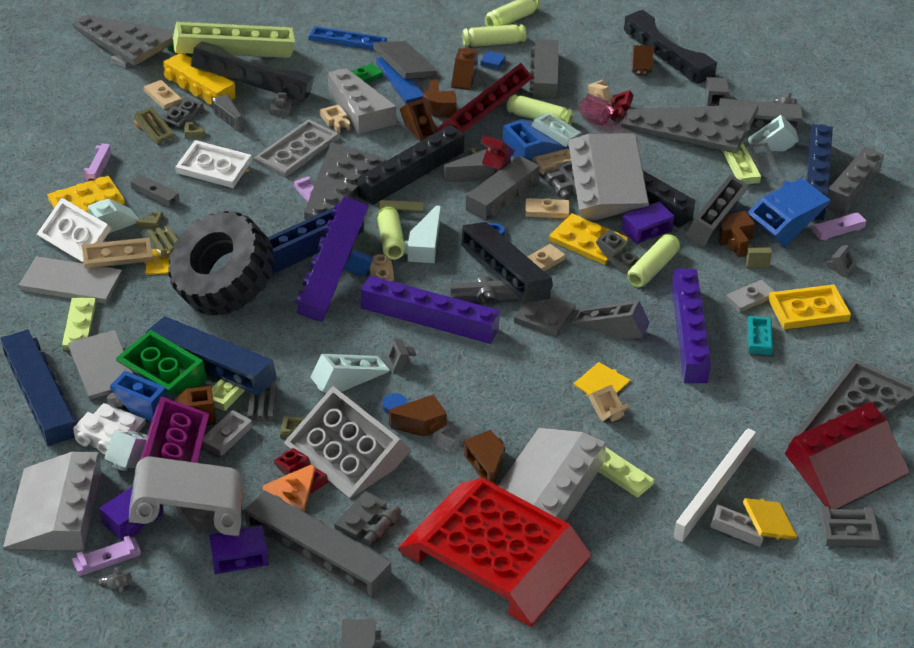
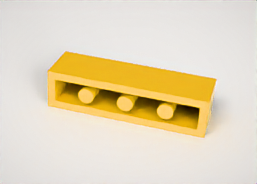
[164,53,236,105]

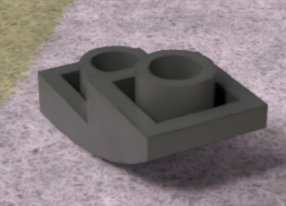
[163,97,204,128]
[596,229,640,275]

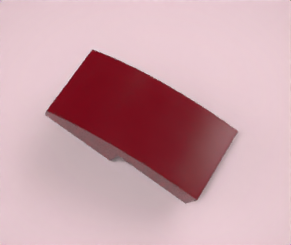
[274,448,329,495]

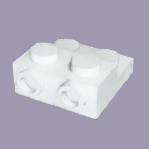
[73,403,146,455]

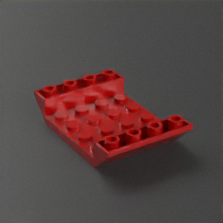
[398,477,591,627]

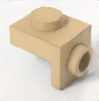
[588,80,612,108]
[588,385,630,422]

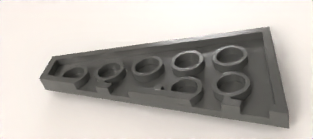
[72,15,174,66]
[621,105,759,153]
[304,142,386,220]
[788,359,914,446]

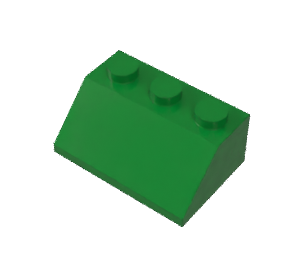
[116,330,207,394]

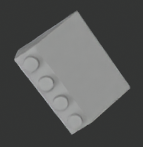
[568,133,649,222]
[284,386,411,499]
[498,428,606,522]
[3,452,101,551]

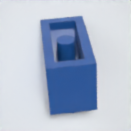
[110,370,167,422]

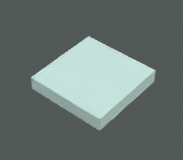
[531,113,582,147]

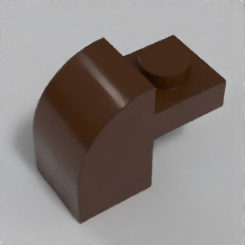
[423,80,457,118]
[719,211,755,258]

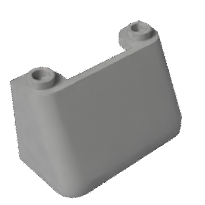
[129,457,242,536]

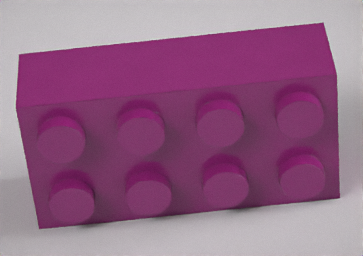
[140,397,209,463]

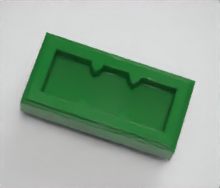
[351,63,383,83]

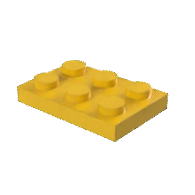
[47,176,125,213]
[548,214,628,265]
[768,285,851,330]

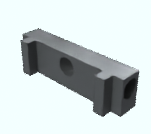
[130,174,180,207]

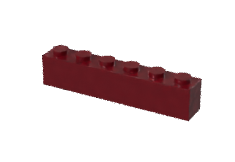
[438,63,533,133]

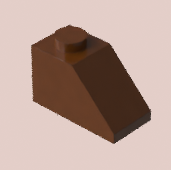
[631,45,653,75]
[451,48,478,90]
[399,98,437,141]
[389,394,447,437]
[464,430,505,484]

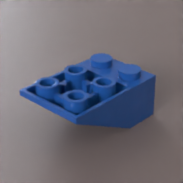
[503,120,569,162]
[748,178,831,248]

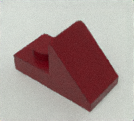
[481,135,515,169]

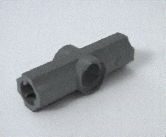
[450,276,520,305]

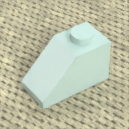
[748,115,799,151]
[88,199,138,233]
[104,430,147,471]

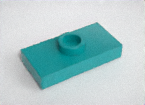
[747,316,773,355]

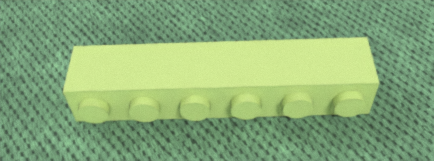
[173,22,295,58]

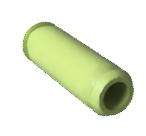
[485,0,540,27]
[462,24,526,47]
[507,94,574,126]
[377,207,405,259]
[628,234,680,288]

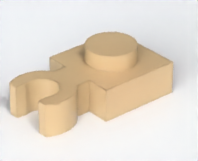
[320,104,350,133]

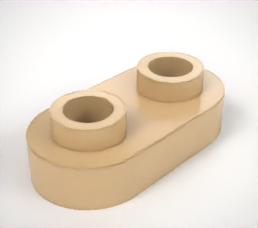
[369,254,394,282]

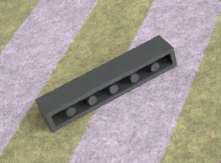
[244,490,392,598]

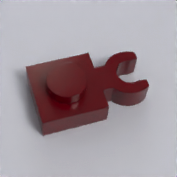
[609,90,634,121]

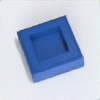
[480,51,506,70]
[344,249,373,276]

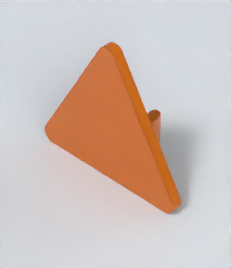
[263,465,316,512]

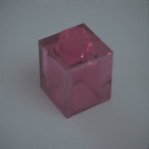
[578,93,613,126]

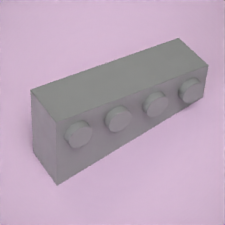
[328,68,396,134]

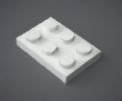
[175,140,252,188]
[37,198,112,262]

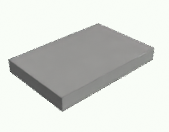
[68,330,133,400]

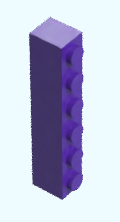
[295,196,369,322]
[672,269,711,383]
[361,276,500,344]

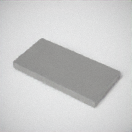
[254,119,340,178]
[19,256,123,304]

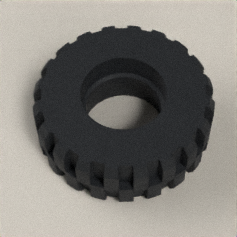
[168,211,274,315]

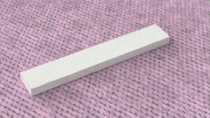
[674,428,756,542]

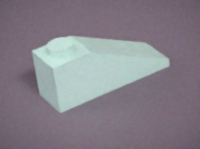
[404,206,440,263]
[310,354,390,393]

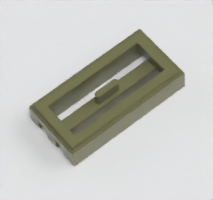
[134,107,175,145]
[380,200,424,213]
[147,226,178,258]

